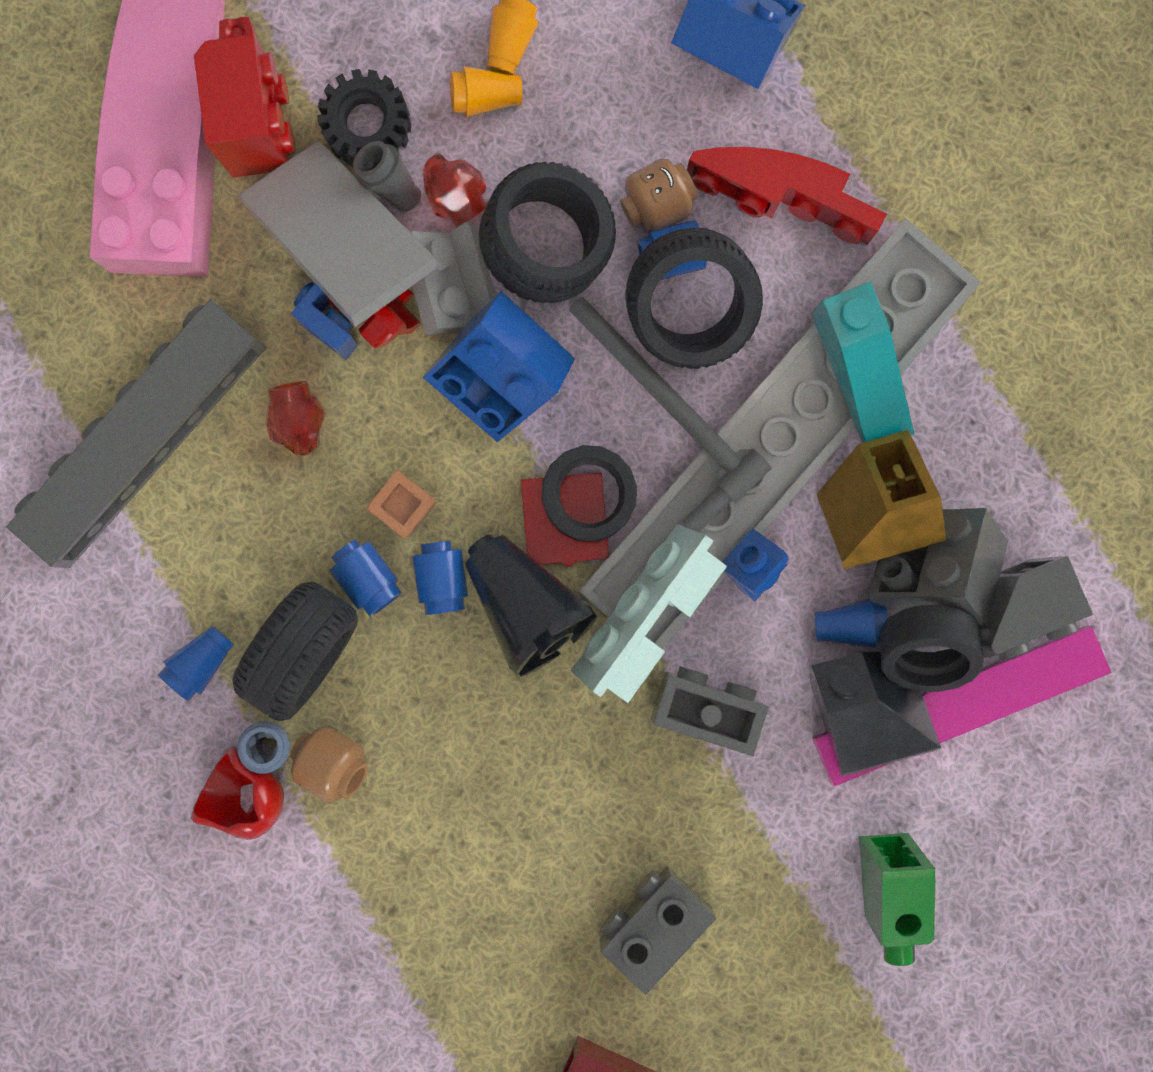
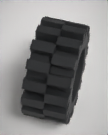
[317,69,411,167]

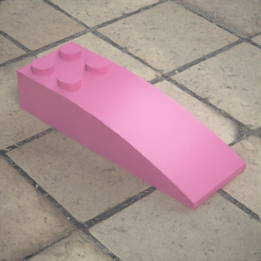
[90,0,225,277]

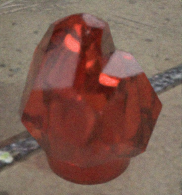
[423,154,487,228]
[265,381,326,456]

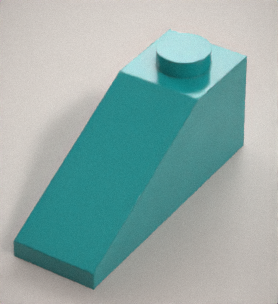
[811,282,915,443]

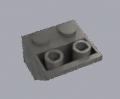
[868,508,1008,629]
[981,556,1093,660]

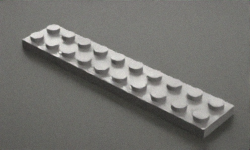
[579,218,981,649]

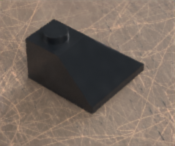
[810,652,941,777]

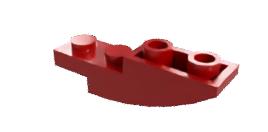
[686,147,887,245]

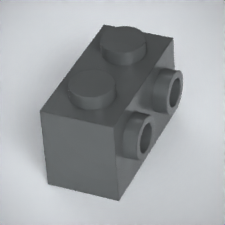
[650,666,769,756]
[599,866,716,995]

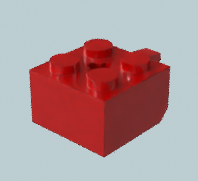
[193,17,296,178]

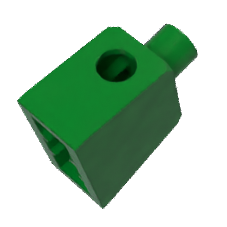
[859,833,935,966]

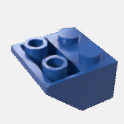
[671,0,805,89]
[423,291,575,442]

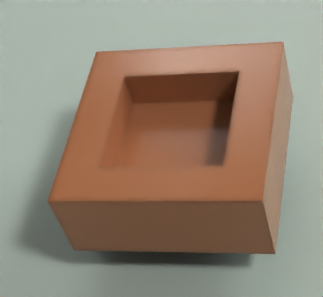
[366,470,438,540]

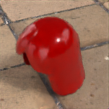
[191,746,285,840]

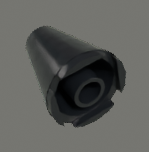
[465,534,597,677]

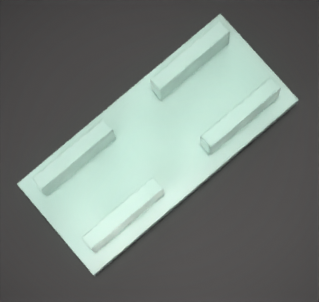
[571,524,727,703]

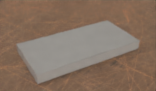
[239,140,438,327]

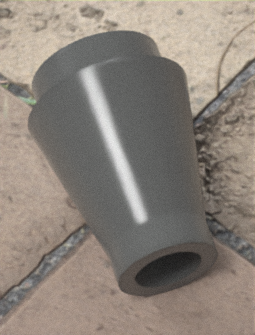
[353,141,421,212]

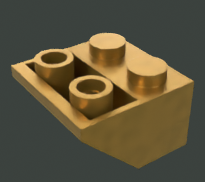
[817,430,946,569]

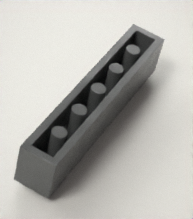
[6,299,267,568]

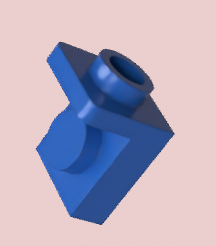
[291,282,358,360]
[722,528,789,602]

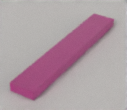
[812,626,1112,787]

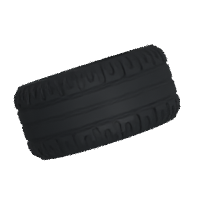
[479,162,616,303]
[625,227,763,369]
[232,582,358,721]

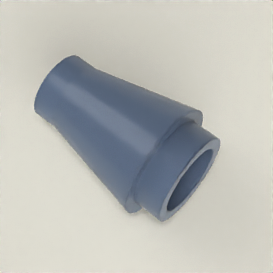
[237,721,290,774]

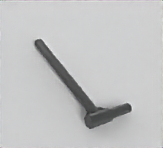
[569,297,772,532]

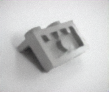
[410,222,496,335]

